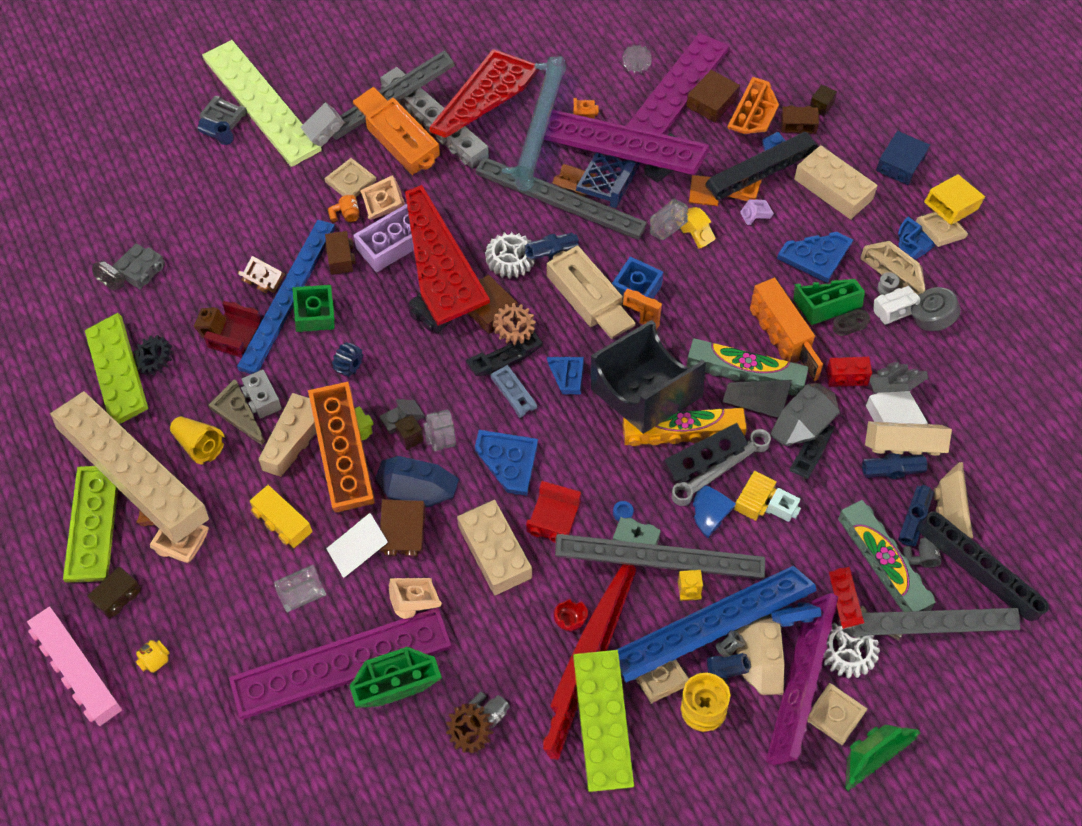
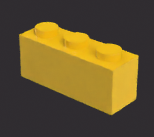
[250,485,312,548]

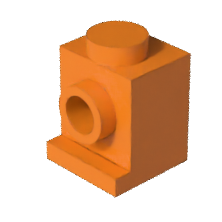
[573,98,598,119]

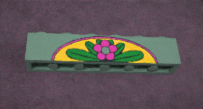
[686,338,809,395]
[838,500,935,612]

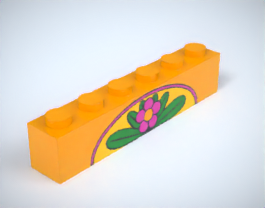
[622,408,746,446]

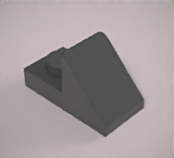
[380,399,424,435]

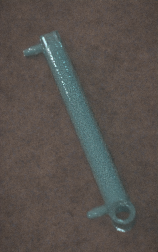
[502,57,566,191]

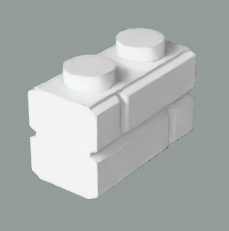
[874,286,920,324]

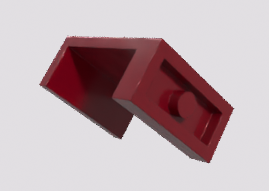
[204,301,262,358]

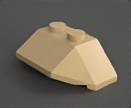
[860,241,925,295]
[934,462,973,539]
[735,614,784,695]

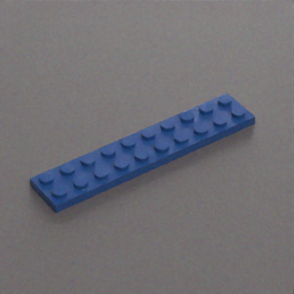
[616,566,816,683]

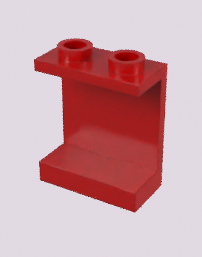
[526,481,581,543]

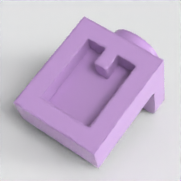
[740,199,774,225]

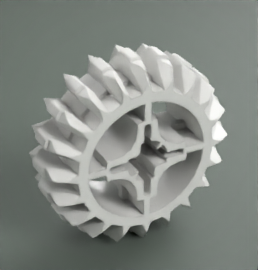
[485,232,535,280]
[823,621,880,678]

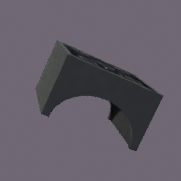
[591,320,706,434]

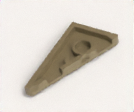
[208,379,265,445]

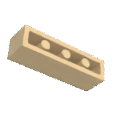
[865,421,952,456]

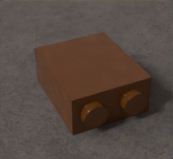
[686,70,740,123]
[468,274,518,334]
[379,500,426,557]

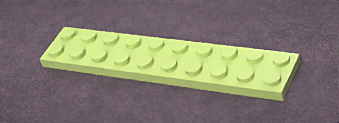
[202,40,322,167]

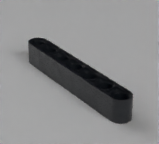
[705,132,819,200]
[918,512,1049,621]

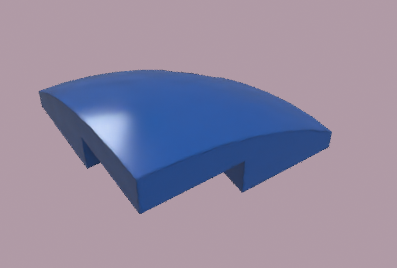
[898,217,936,260]
[693,485,736,538]

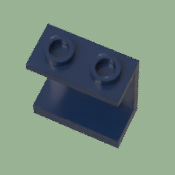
[876,131,930,185]

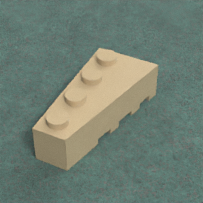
[259,393,317,477]

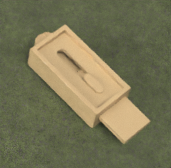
[547,245,635,339]

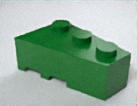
[793,279,865,325]

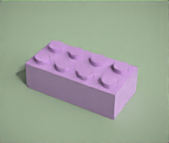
[353,204,414,272]

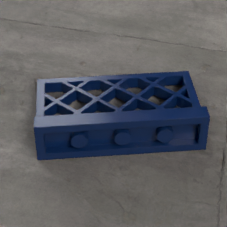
[576,152,640,208]

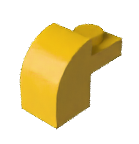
[675,207,716,248]

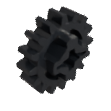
[133,335,174,377]

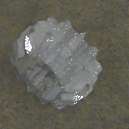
[623,44,652,73]

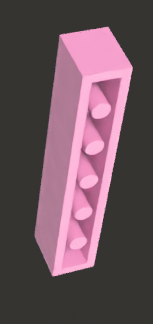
[27,606,122,726]

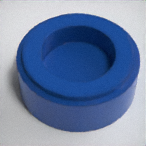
[613,501,634,522]

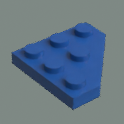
[777,232,853,283]
[475,430,538,496]

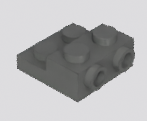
[111,243,165,290]
[870,362,928,393]

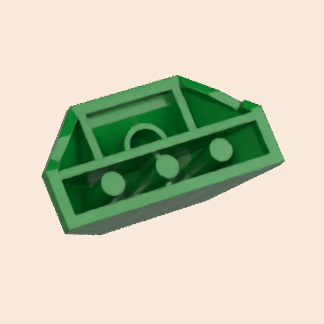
[349,647,442,708]
[845,724,920,791]

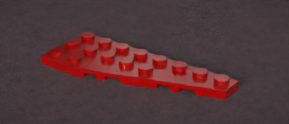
[430,49,539,138]
[405,185,490,326]

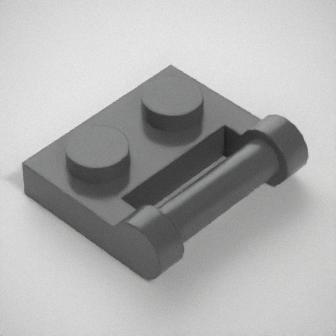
[200,95,247,130]

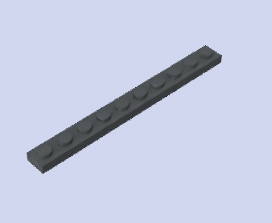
[475,157,647,240]
[555,534,765,579]

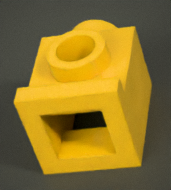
[678,570,703,601]

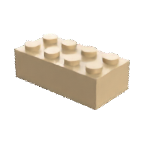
[794,145,878,220]
[457,500,532,596]

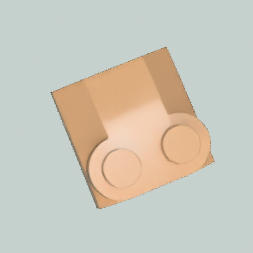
[360,175,405,220]
[150,525,209,563]
[389,578,441,619]

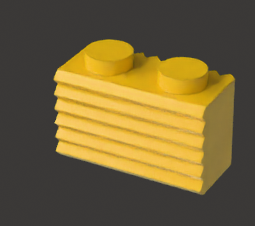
[734,470,777,521]

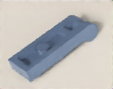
[491,365,537,418]

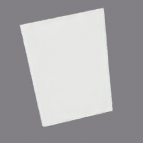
[326,513,388,578]

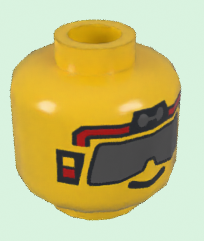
[135,640,170,673]

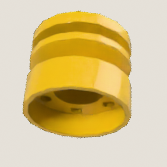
[680,673,730,732]

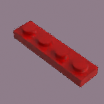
[829,567,864,629]

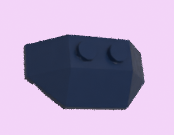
[375,456,459,508]

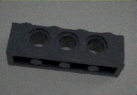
[663,423,748,482]

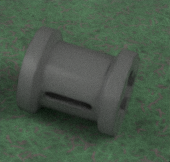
[716,630,745,657]

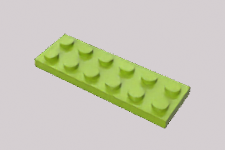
[85,313,148,424]
[63,466,118,583]
[573,650,634,792]

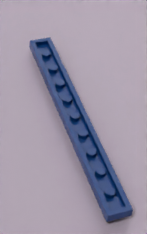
[237,220,335,374]

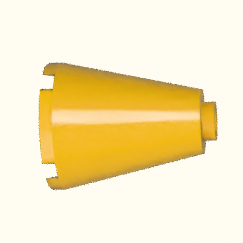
[170,416,224,465]

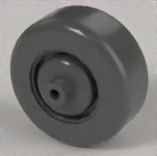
[911,287,960,331]

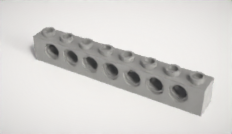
[381,67,488,169]

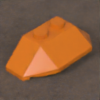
[727,77,779,134]

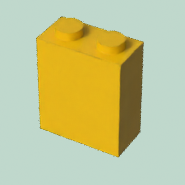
[924,174,985,225]

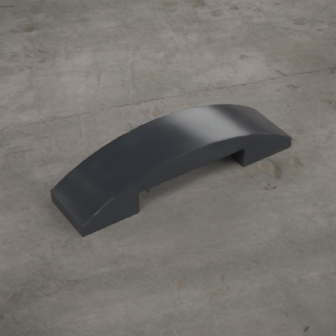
[466,332,543,376]
[789,424,835,479]

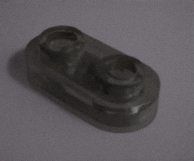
[92,261,124,290]
[832,309,870,336]

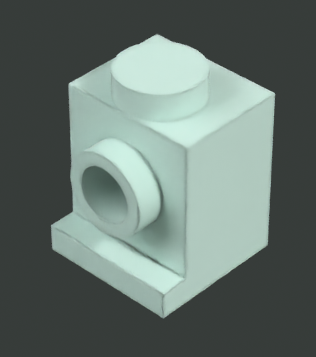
[766,488,801,522]

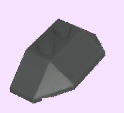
[770,384,840,446]

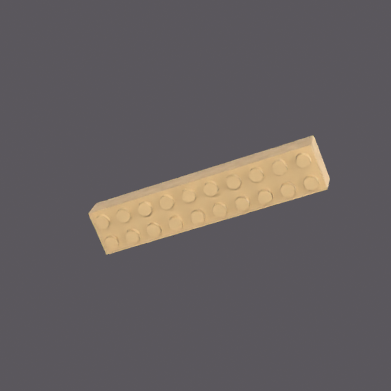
[50,391,209,544]

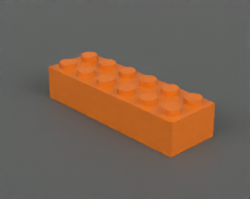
[308,382,375,513]

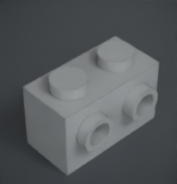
[301,102,345,146]
[241,370,282,419]

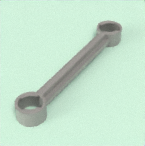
[671,429,771,506]

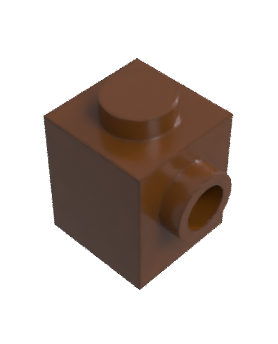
[194,307,226,338]

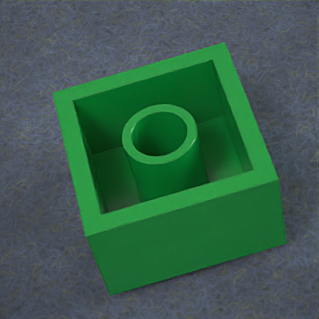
[292,285,334,332]

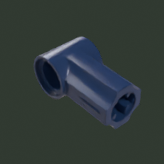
[197,118,234,145]
[707,653,751,682]

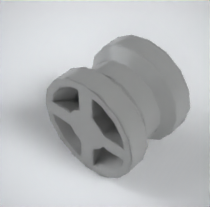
[877,272,899,295]

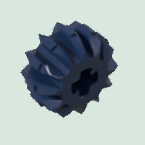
[332,342,364,377]

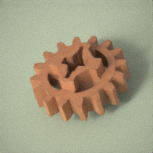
[493,303,536,345]

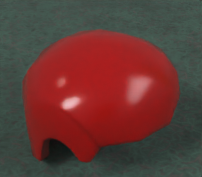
[553,599,588,631]

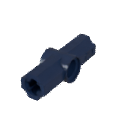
[525,232,579,260]
[862,453,927,479]
[898,485,934,546]

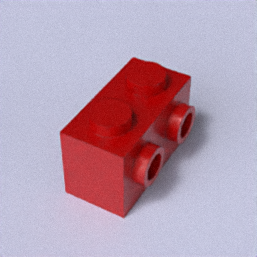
[826,356,872,387]

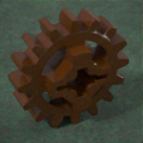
[446,703,494,753]

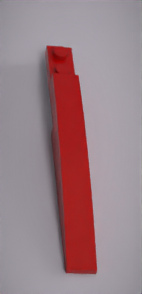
[543,564,636,760]

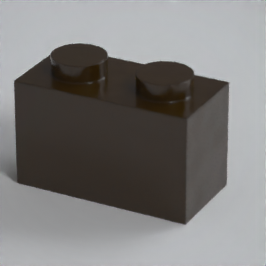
[87,566,141,620]

